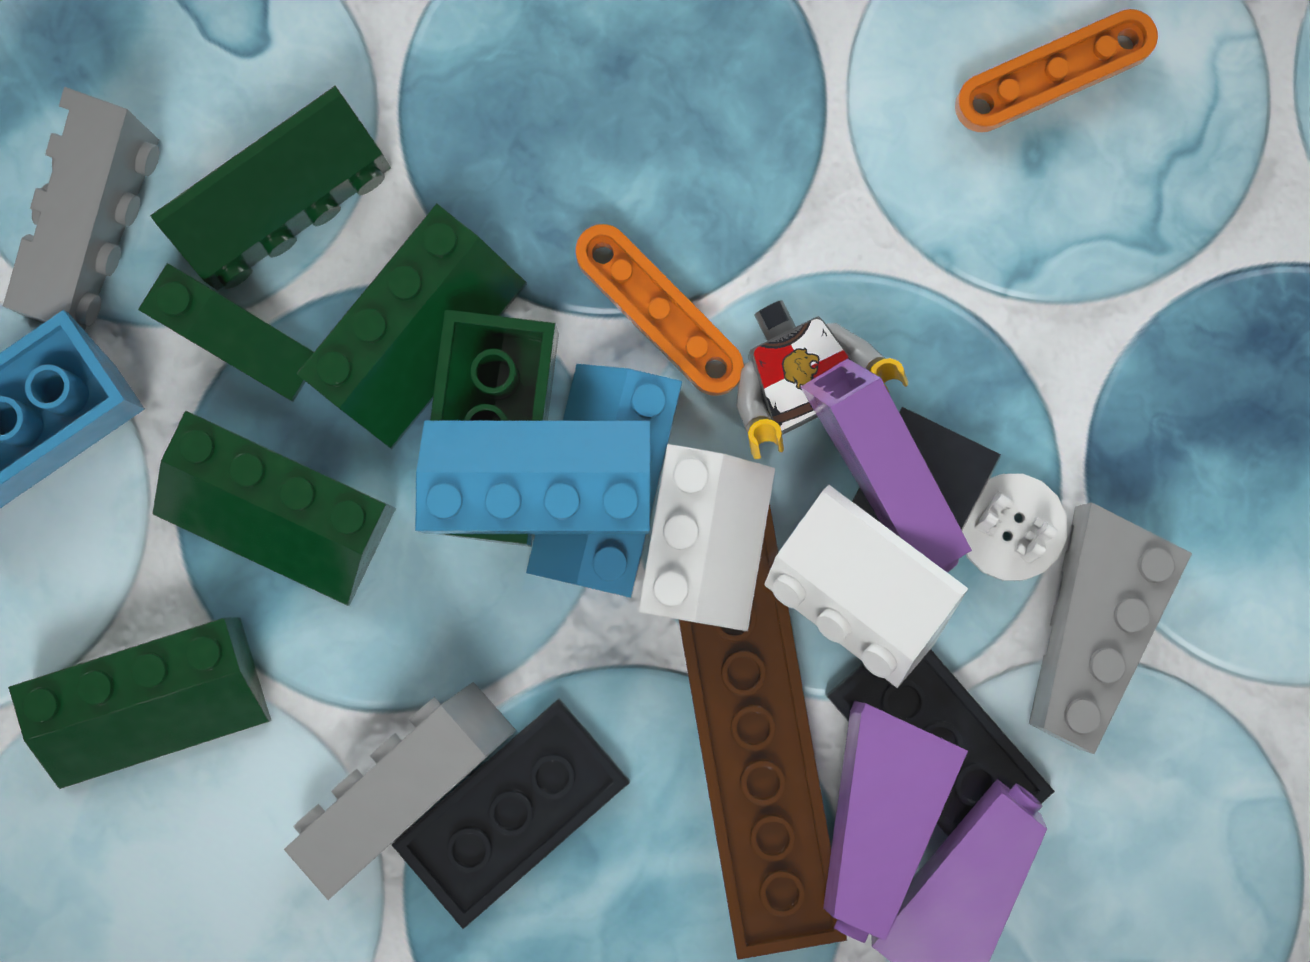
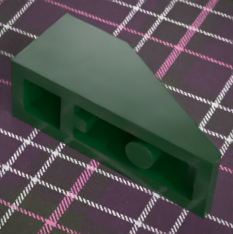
[138,263,314,402]

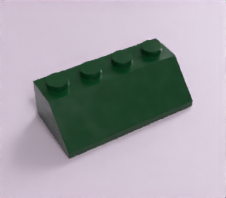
[150,86,391,291]
[296,203,527,449]
[430,310,559,547]
[152,410,396,606]
[8,617,271,789]

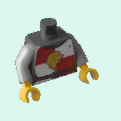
[736,300,908,459]

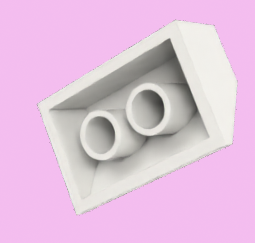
[638,444,775,631]
[764,485,968,688]

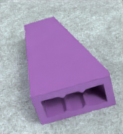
[801,359,972,572]
[823,701,968,943]
[871,779,1047,962]

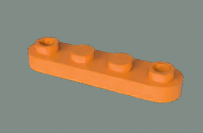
[955,9,1158,132]
[575,224,744,396]

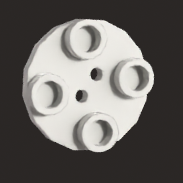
[962,474,1067,581]

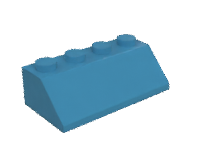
[0,310,145,508]
[526,364,682,598]
[415,421,650,534]

